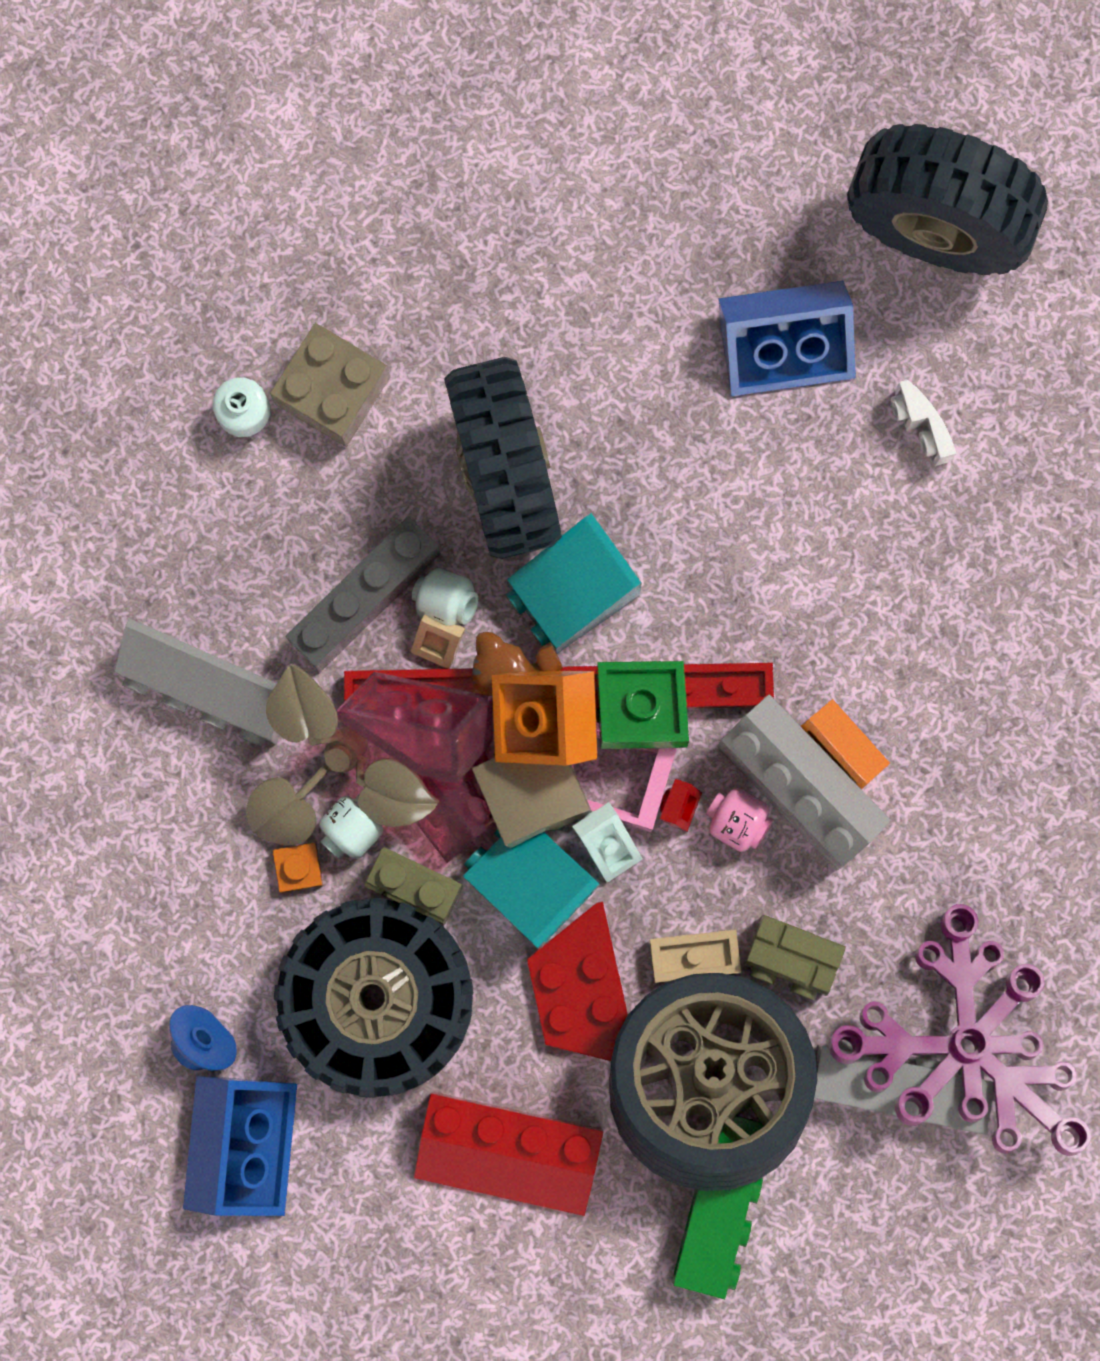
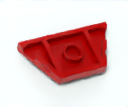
[527,901,628,1061]

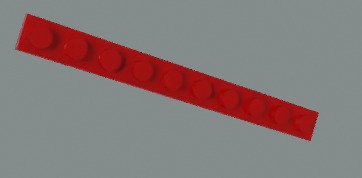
[344,662,774,715]

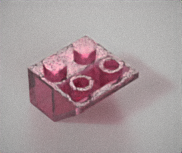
[415,738,497,863]

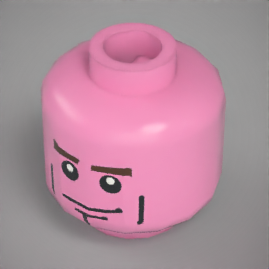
[706,788,773,852]

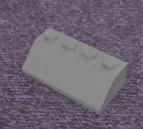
[114,618,280,747]
[717,694,891,871]

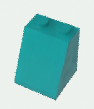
[505,513,642,654]
[463,829,599,950]

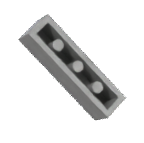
[815,1041,994,1135]

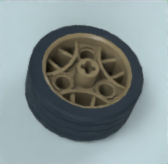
[609,973,818,1191]

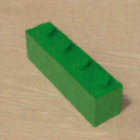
[671,1115,764,1300]

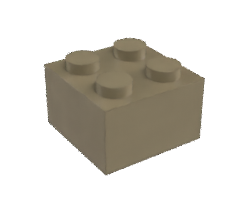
[270,322,391,447]

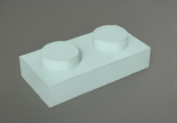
[572,802,643,883]

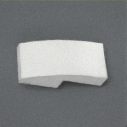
[891,380,956,466]

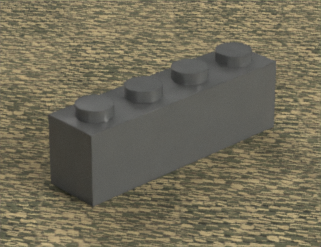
[285,516,441,672]

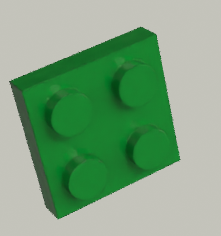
[596,661,689,749]

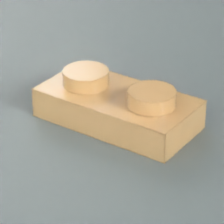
[649,929,741,983]

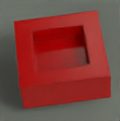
[660,779,703,832]

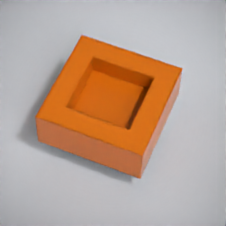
[273,843,324,893]

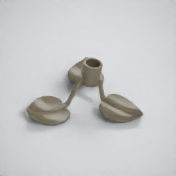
[246,664,439,846]

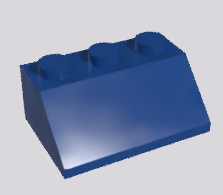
[718,280,856,396]
[183,1076,297,1216]

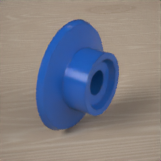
[169,1005,237,1071]

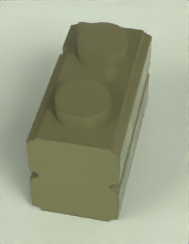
[364,847,463,925]
[743,915,846,1001]

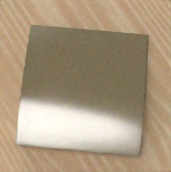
[472,758,592,848]

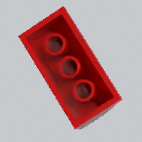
[414,1092,604,1216]

